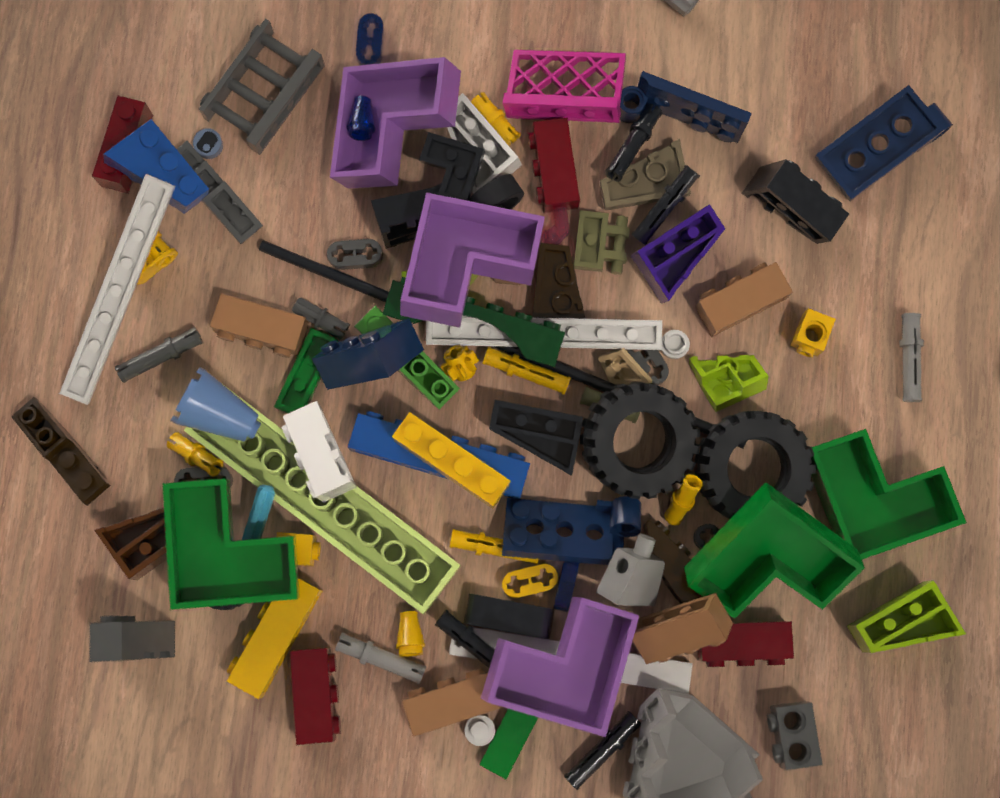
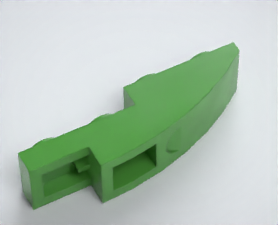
[354,305,460,410]

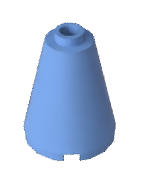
[171,367,261,442]

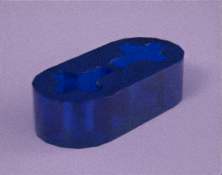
[356,13,384,66]
[553,561,580,612]

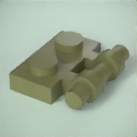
[574,210,630,275]

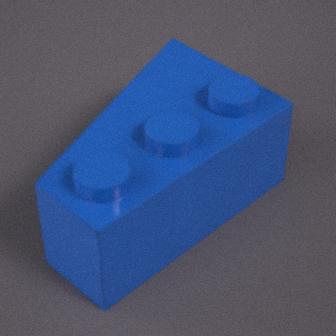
[103,119,209,214]

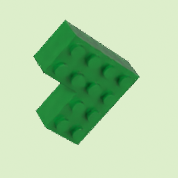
[811,429,967,560]
[162,479,300,610]
[684,482,865,619]

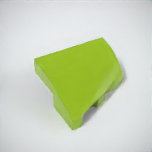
[689,355,769,412]

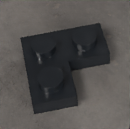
[419,132,485,201]

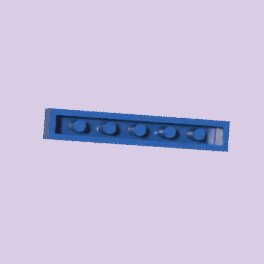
[348,411,530,499]

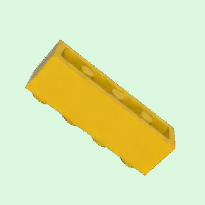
[392,412,511,509]
[227,577,323,699]

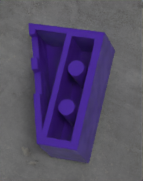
[630,204,725,304]

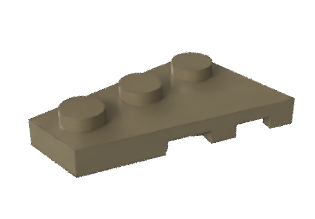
[600,139,691,211]

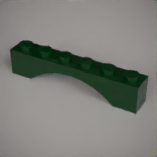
[383,277,565,367]

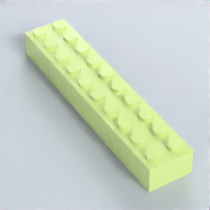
[183,385,461,615]

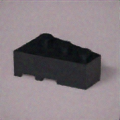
[371,183,442,249]
[489,400,584,476]

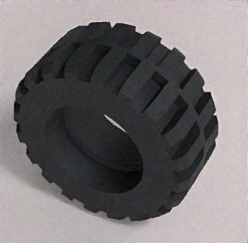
[580,382,700,499]
[695,411,816,519]

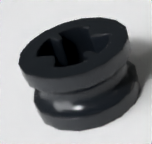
[693,524,720,550]

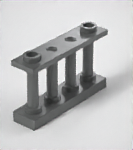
[199,18,325,155]

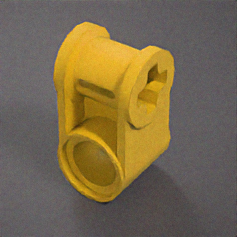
[137,231,178,285]

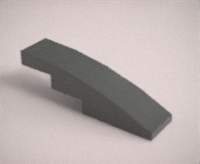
[177,141,263,244]

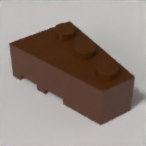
[94,507,167,581]

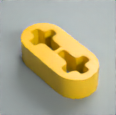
[502,564,558,598]

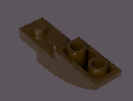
[11,397,111,506]
[643,519,703,604]

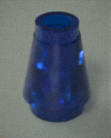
[347,96,376,141]

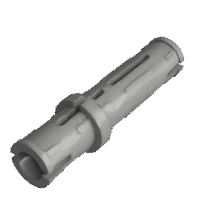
[899,313,924,402]
[335,632,426,684]

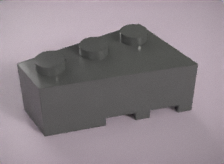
[90,616,175,662]

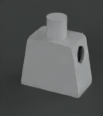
[597,534,665,606]

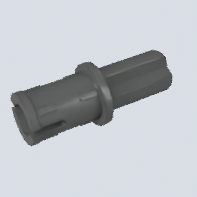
[292,297,350,341]

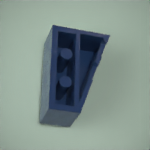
[312,318,424,390]

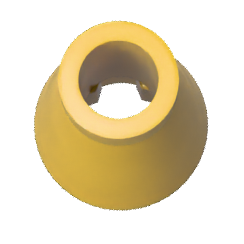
[396,611,426,657]

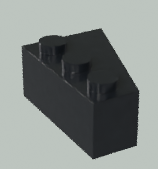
[741,159,849,244]

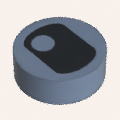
[193,129,223,159]

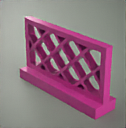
[502,50,627,123]

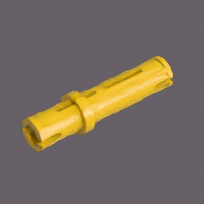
[482,347,571,395]
[449,529,539,564]

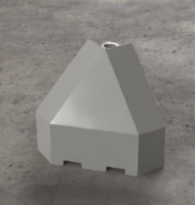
[623,688,763,798]

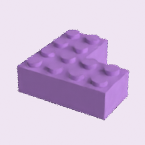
[330,57,461,189]
[400,192,545,328]
[481,597,639,737]

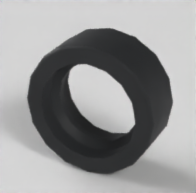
[469,174,524,210]

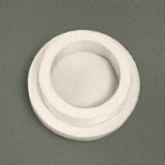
[661,330,690,359]
[465,715,495,746]

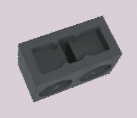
[767,701,823,770]

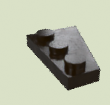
[532,243,585,319]

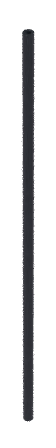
[259,240,747,449]

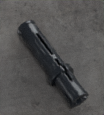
[605,104,663,182]
[632,165,700,245]
[434,609,495,668]
[564,710,641,791]

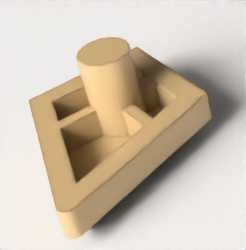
[598,348,652,384]

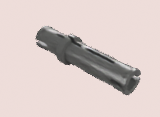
[115,326,203,383]

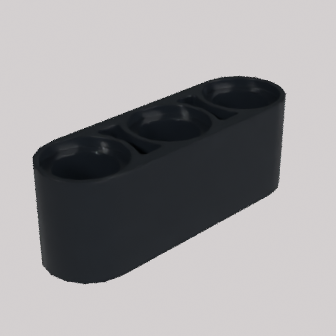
[464,594,555,640]

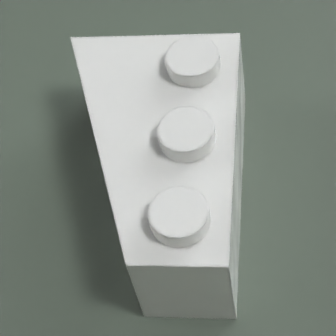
[447,93,522,194]
[281,401,357,503]

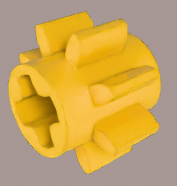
[441,345,479,382]

